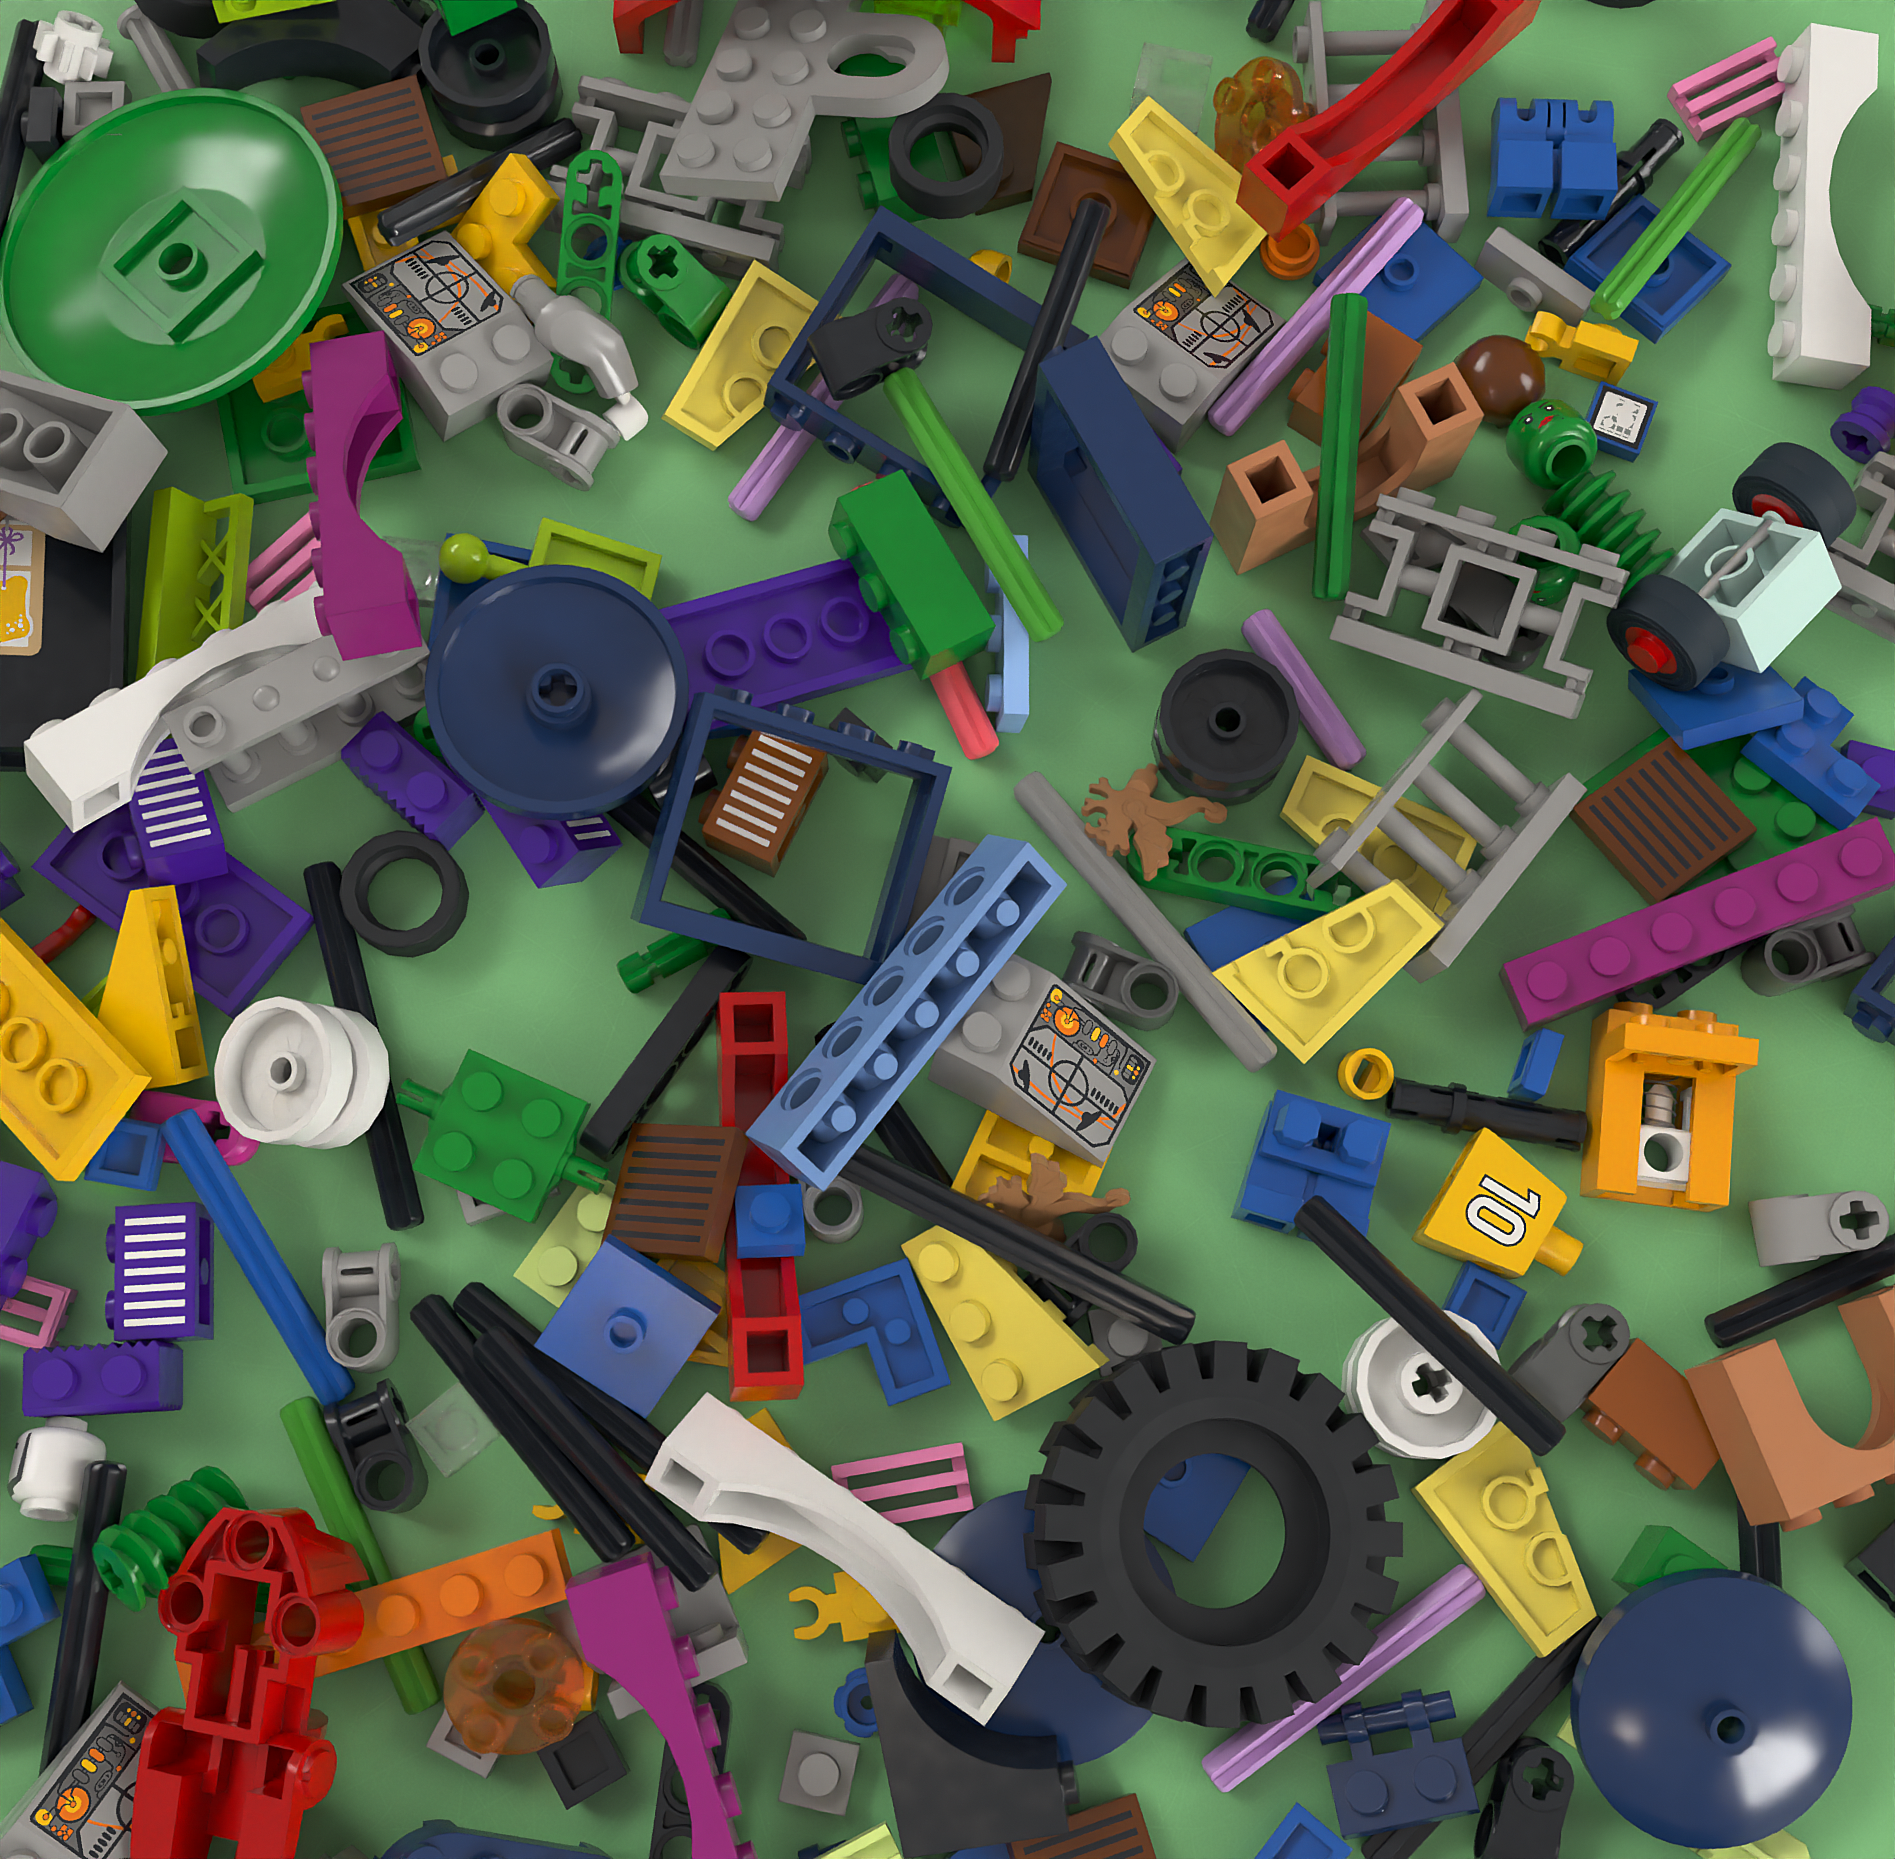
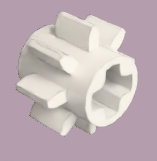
[33,10,114,85]

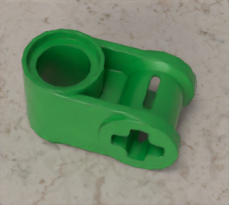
[616,234,733,350]

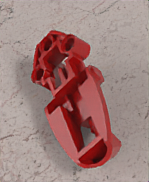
[130,1507,369,1859]

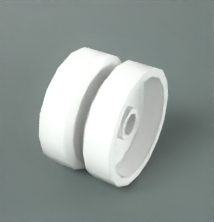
[214,996,390,1149]
[1341,1310,1501,1460]

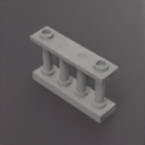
[1292,0,1469,246]
[162,635,430,814]
[1305,688,1588,984]

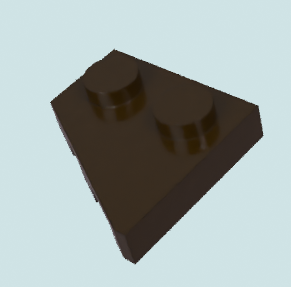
[947,72,1052,216]

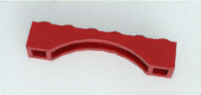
[1235,0,1541,243]
[715,991,804,1402]

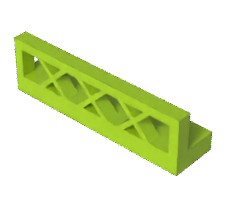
[135,486,254,740]

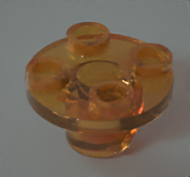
[1213,56,1316,175]
[443,1617,585,1755]

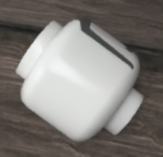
[7,1416,107,1522]

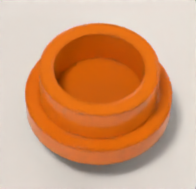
[1259,222,1320,280]

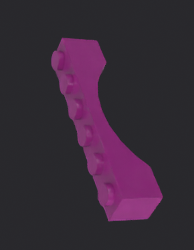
[302,330,422,661]
[1499,817,1895,1033]
[565,1551,758,1859]

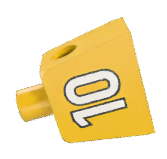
[1411,1127,1584,1280]

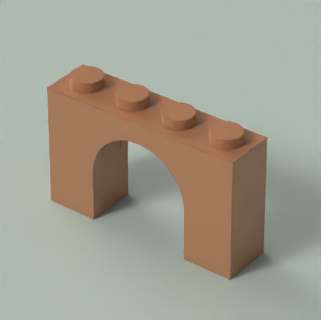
[1209,362,1484,576]
[1684,1284,1895,1532]

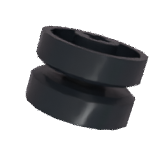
[418,0,563,152]
[1151,649,1300,807]

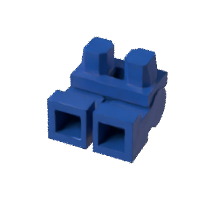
[1487,97,1618,220]
[1231,1089,1391,1242]

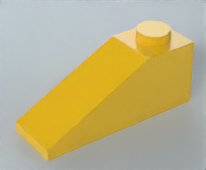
[97,885,209,1090]

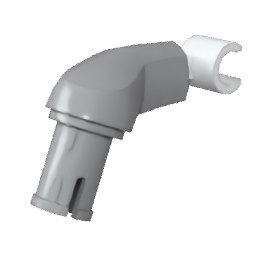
[510,274,648,441]

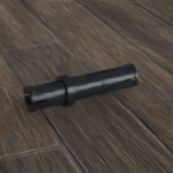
[1538,118,1684,269]
[1385,1076,1587,1152]

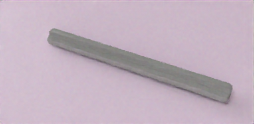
[1014,771,1277,1073]

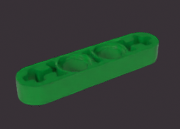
[550,150,624,395]
[1126,826,1366,922]

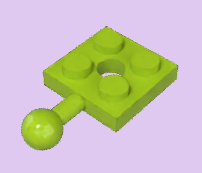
[438,517,662,601]

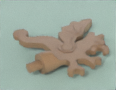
[1081,763,1228,881]
[978,1152,1131,1243]

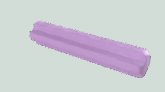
[1241,609,1366,772]

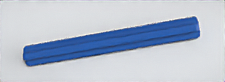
[160,1109,355,1406]

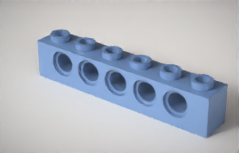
[745,834,1067,1192]

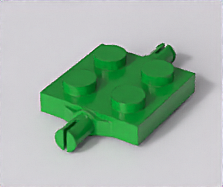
[396,1049,610,1224]

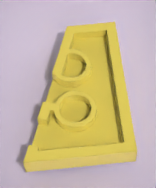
[1108,95,1268,298]
[661,260,843,451]
[1279,755,1477,916]
[1212,879,1445,1064]
[900,1225,1110,1422]
[1410,1420,1597,1658]

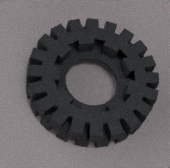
[1023,1340,1403,1728]

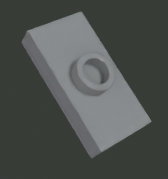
[1474,226,1595,328]

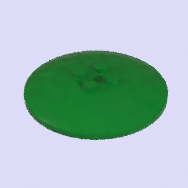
[0,88,343,417]

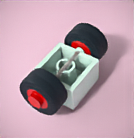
[1606,442,1857,691]

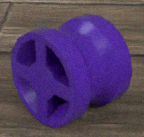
[1830,386,1895,464]

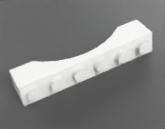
[1767,23,1879,390]
[24,581,324,833]
[644,1392,1045,1726]

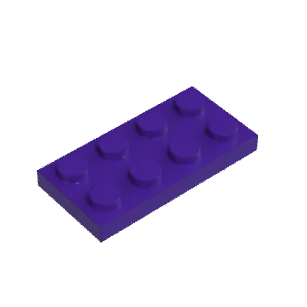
[659,559,913,730]
[31,810,315,1020]

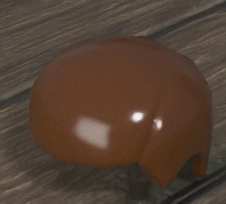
[1453,334,1546,429]

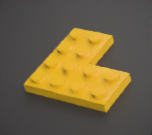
[0,917,153,1182]

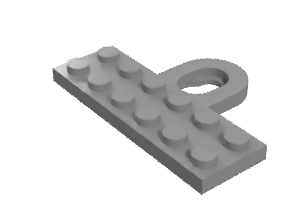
[659,0,950,202]

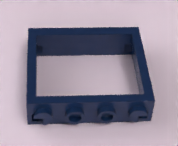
[763,205,1090,529]
[1027,335,1214,653]
[630,684,952,985]

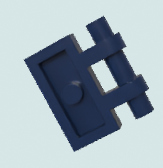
[1317,1689,1481,1840]

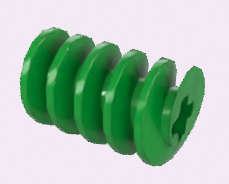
[1541,470,1676,599]
[92,1466,249,1612]

